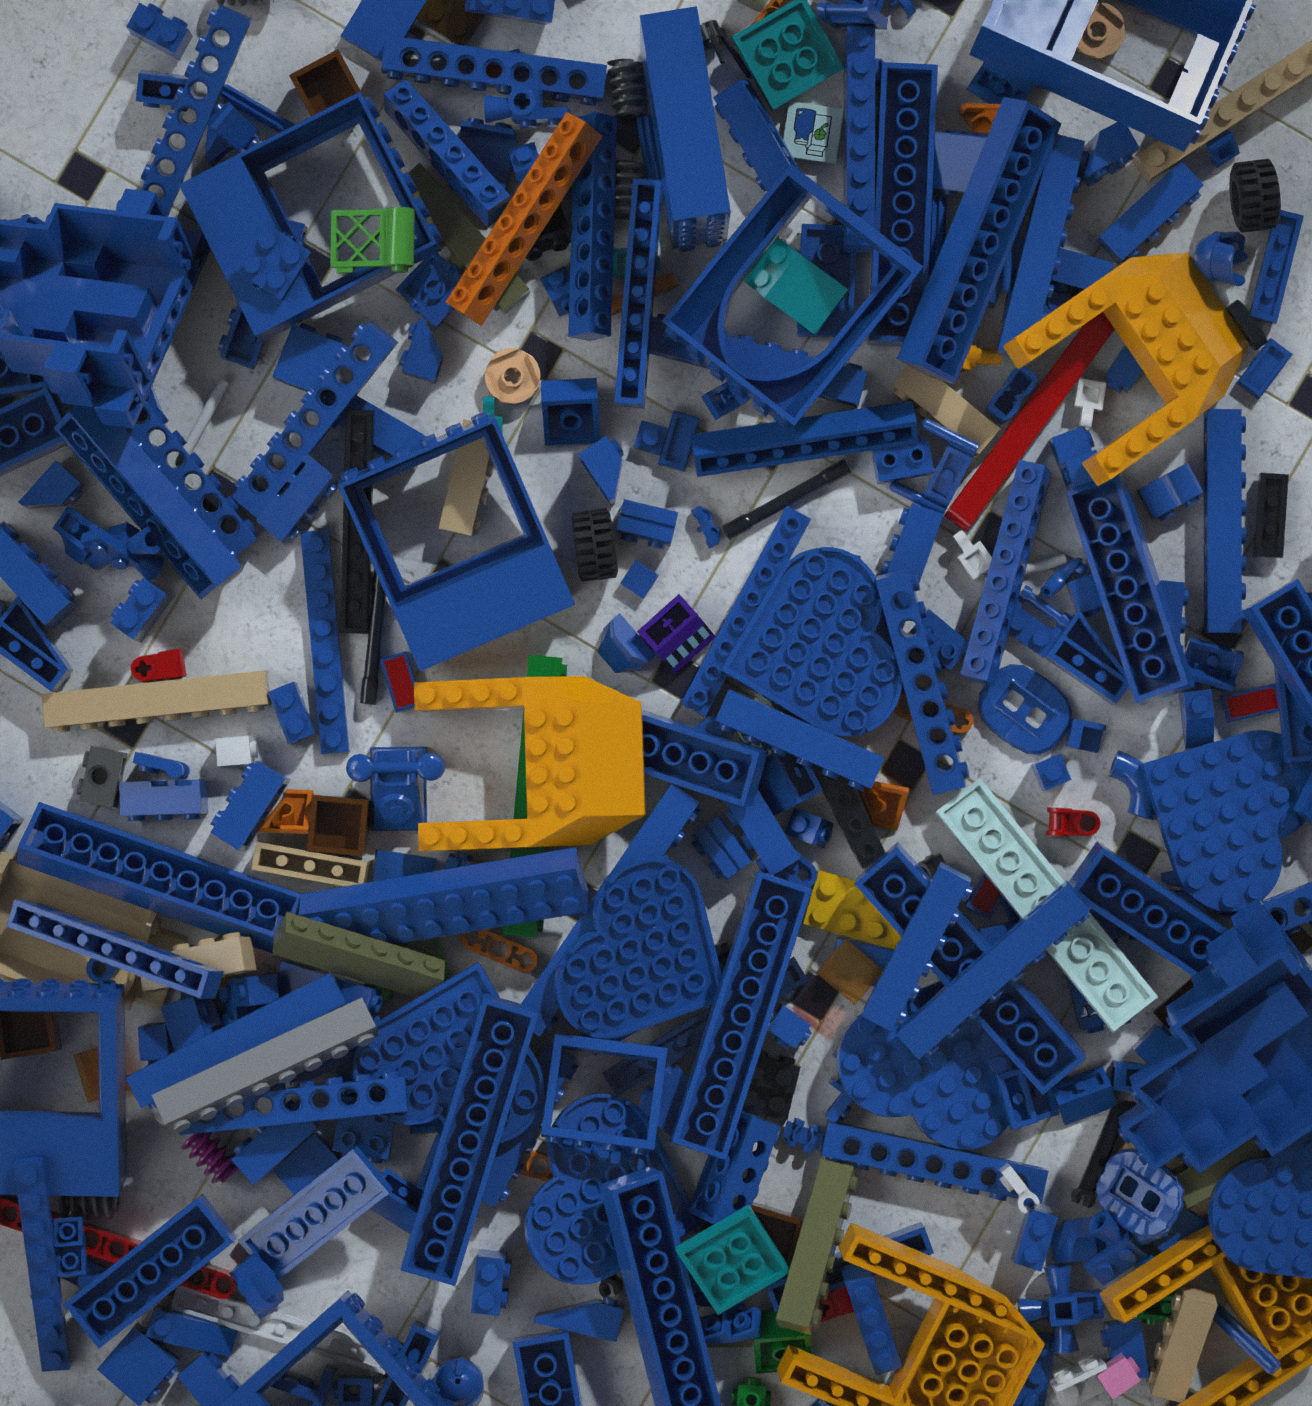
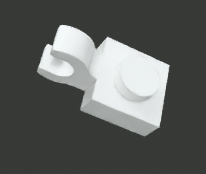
[1073,378,1106,431]
[951,530,992,580]
[999,1163,1040,1214]

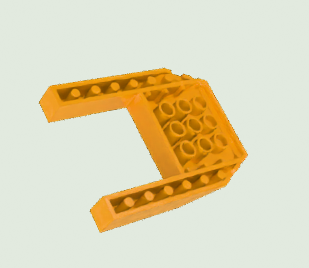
[1003,252,1250,486]
[414,676,646,852]
[777,1223,1045,1406]
[1099,1225,1312,1406]

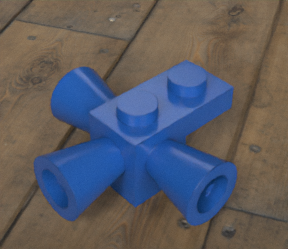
[484,85,571,128]
[80,522,164,580]
[1085,1211,1168,1286]
[1017,1264,1104,1353]

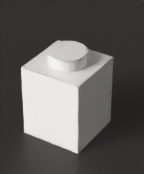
[215,736,258,767]

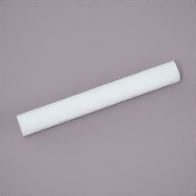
[184,379,230,455]
[983,553,1067,582]

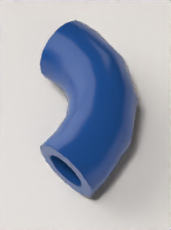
[1109,750,1155,821]

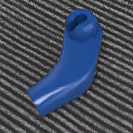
[1040,557,1088,598]

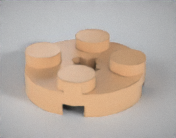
[1076,3,1125,61]
[485,348,541,405]

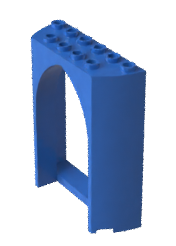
[662,163,923,429]

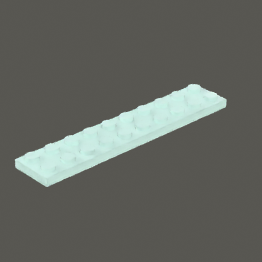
[936,778,1158,1033]

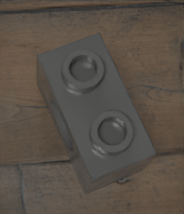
[77,746,128,808]

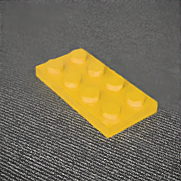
[803,870,901,950]

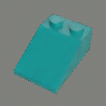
[744,236,850,335]

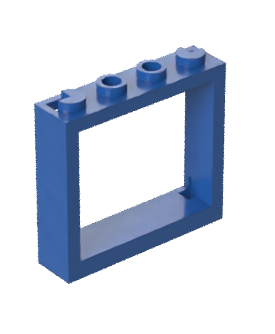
[541,1033,668,1156]

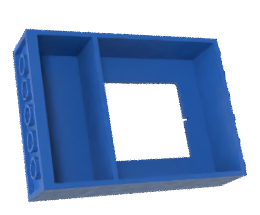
[969,0,1256,152]

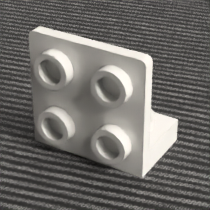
[1049,1354,1107,1406]

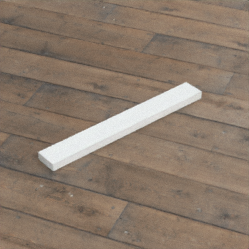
[170,1285,386,1375]

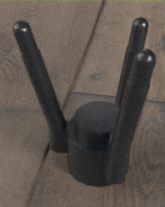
[700,20,751,78]

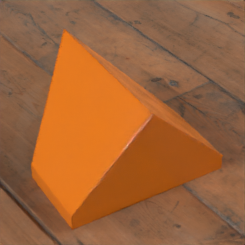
[959,103,1000,133]
[857,781,909,831]
[257,789,314,834]

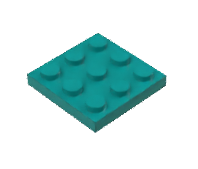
[730,0,844,111]
[675,1204,790,1315]

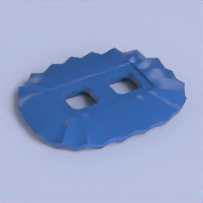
[977,664,1072,755]
[1096,1149,1185,1239]

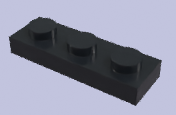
[1253,472,1289,559]

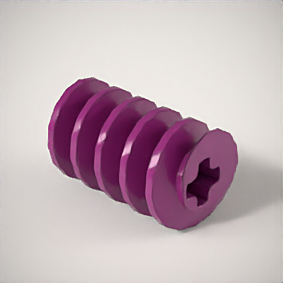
[181,1132,239,1185]

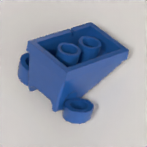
[346,747,445,831]

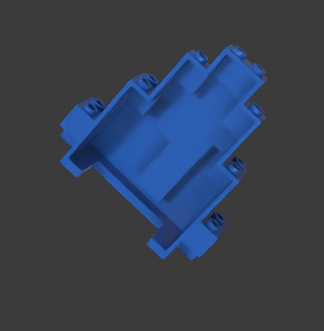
[0,189,211,429]
[1118,898,1312,1173]

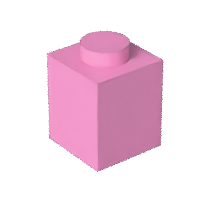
[1096,1353,1141,1399]

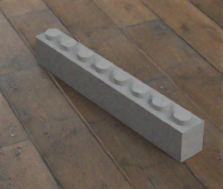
[152,998,379,1134]

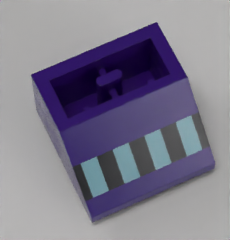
[637,594,716,674]

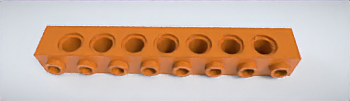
[445,112,602,326]

